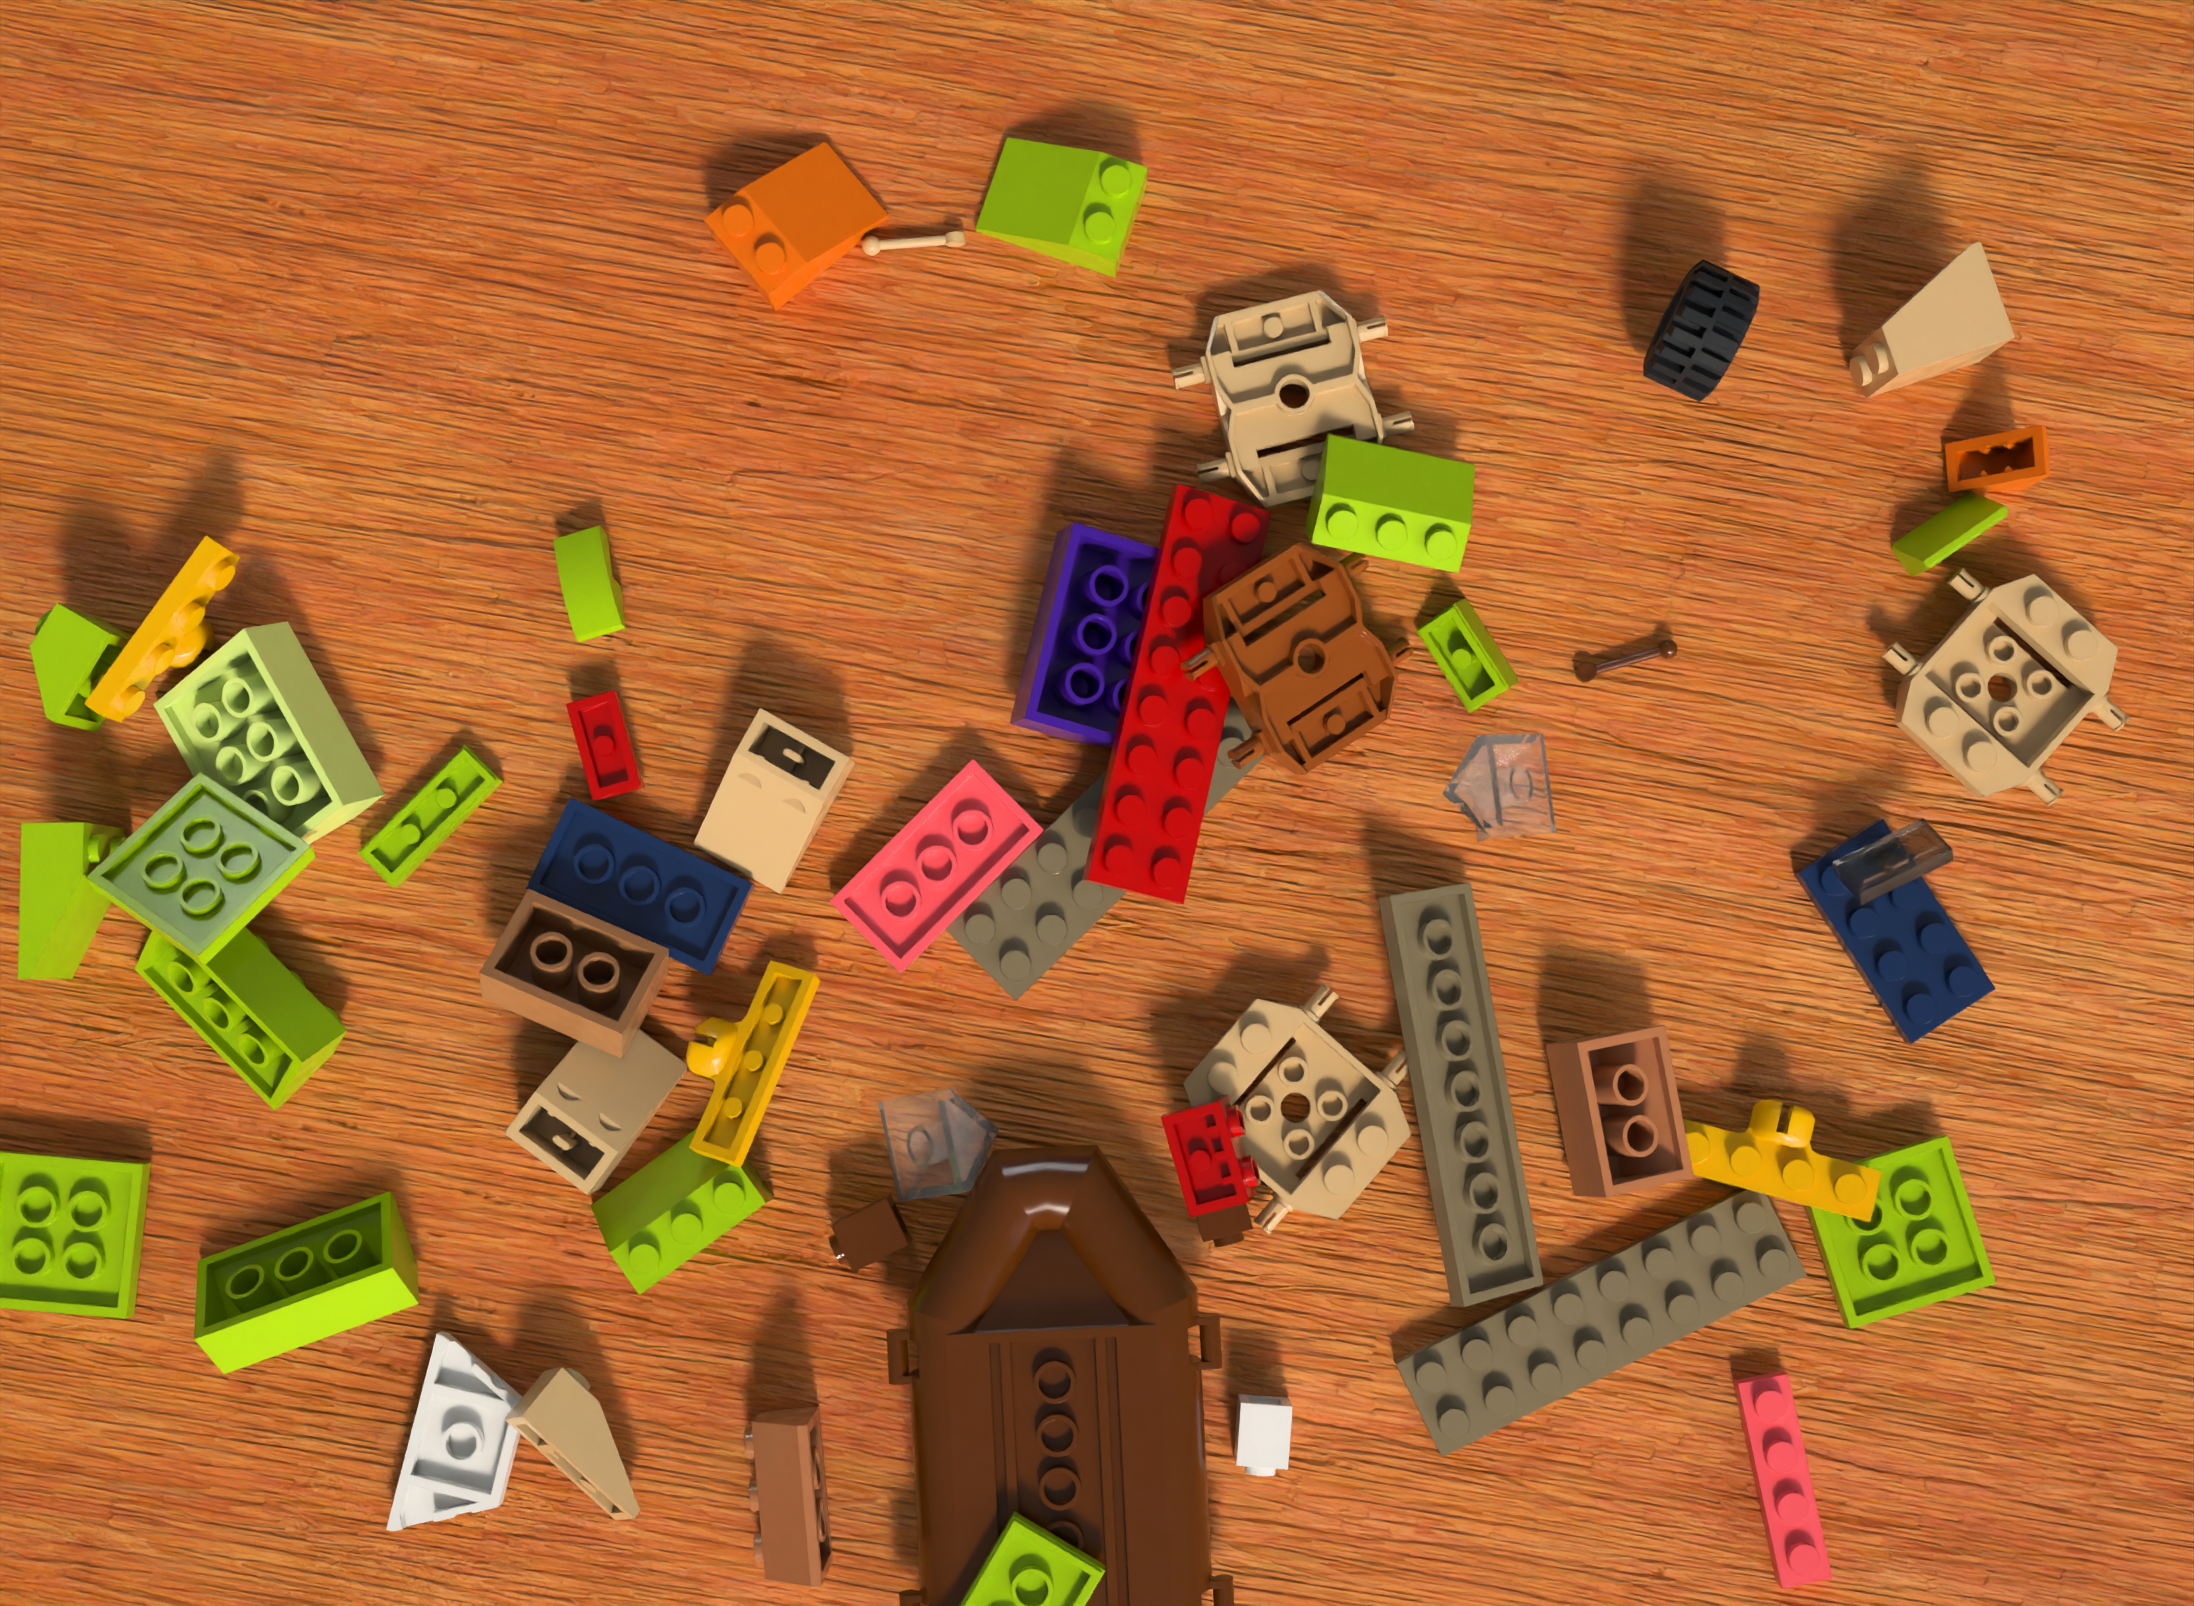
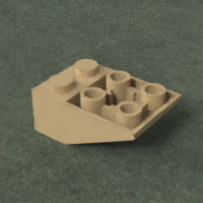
[693,708,855,894]
[504,1028,689,1195]

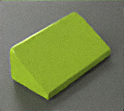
[1891,493,2009,576]
[1415,598,1519,713]

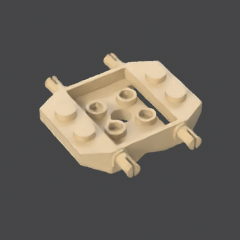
[1171,290,1414,510]
[1881,567,2130,806]
[1183,983,1412,1234]

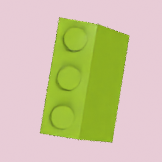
[1304,433,1475,573]
[590,1129,774,1295]

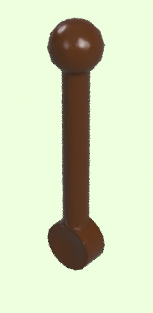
[1575,639,1678,683]

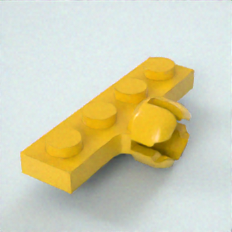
[84,535,241,723]
[686,960,821,1168]
[1683,1099,1882,1222]

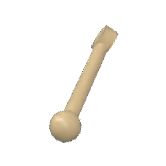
[862,231,965,256]

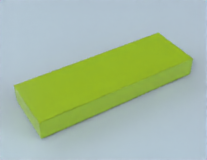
[357,745,504,888]

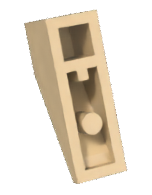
[504,1367,640,1520]

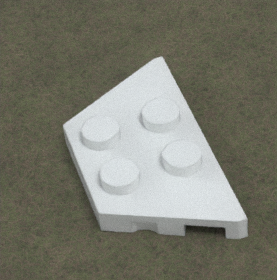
[386,1331,522,1532]

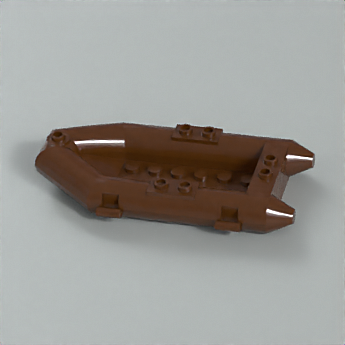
[886,1145,1235,1606]

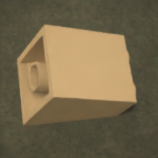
[1850,241,2015,398]

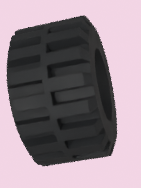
[1643,259,1760,402]

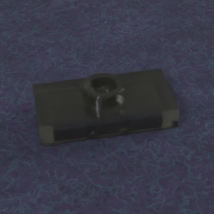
[1833,818,1953,905]

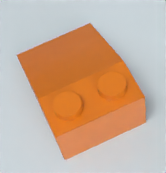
[704,141,889,311]

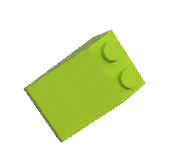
[975,137,1148,278]
[18,822,127,979]

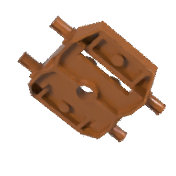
[1180,542,1413,775]

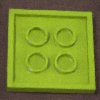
[86,772,316,966]
[1805,1134,1996,1329]
[0,1150,151,1319]

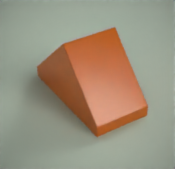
[1945,424,2050,494]

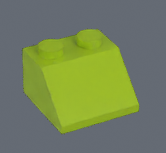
[29,602,132,733]

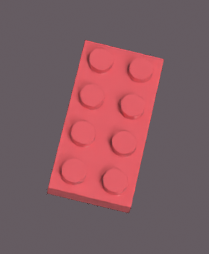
[829,759,1045,973]

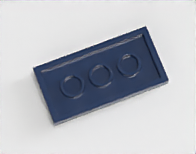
[526,797,755,975]
[1794,819,1996,1044]

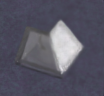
[1442,733,1556,842]
[878,1085,998,1201]

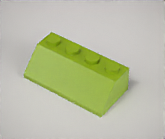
[135,927,347,1111]
[194,1191,419,1374]

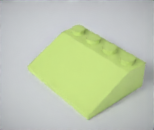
[153,621,385,844]

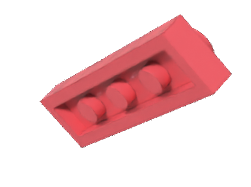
[1733,1371,1832,1589]

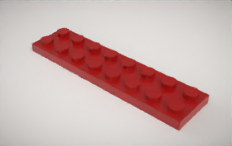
[1082,484,1271,904]

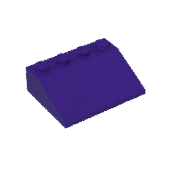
[1009,522,1158,749]

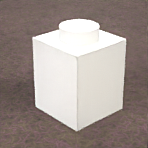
[1233,1394,1293,1476]

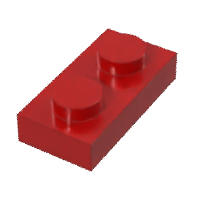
[566,690,645,802]

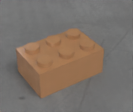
[479,889,669,1059]

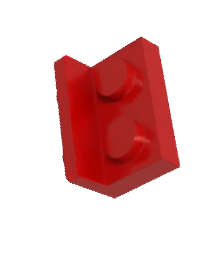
[1161,1095,1260,1217]

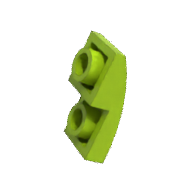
[553,525,626,642]

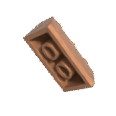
[1546,1025,1694,1198]
[744,1406,833,1587]

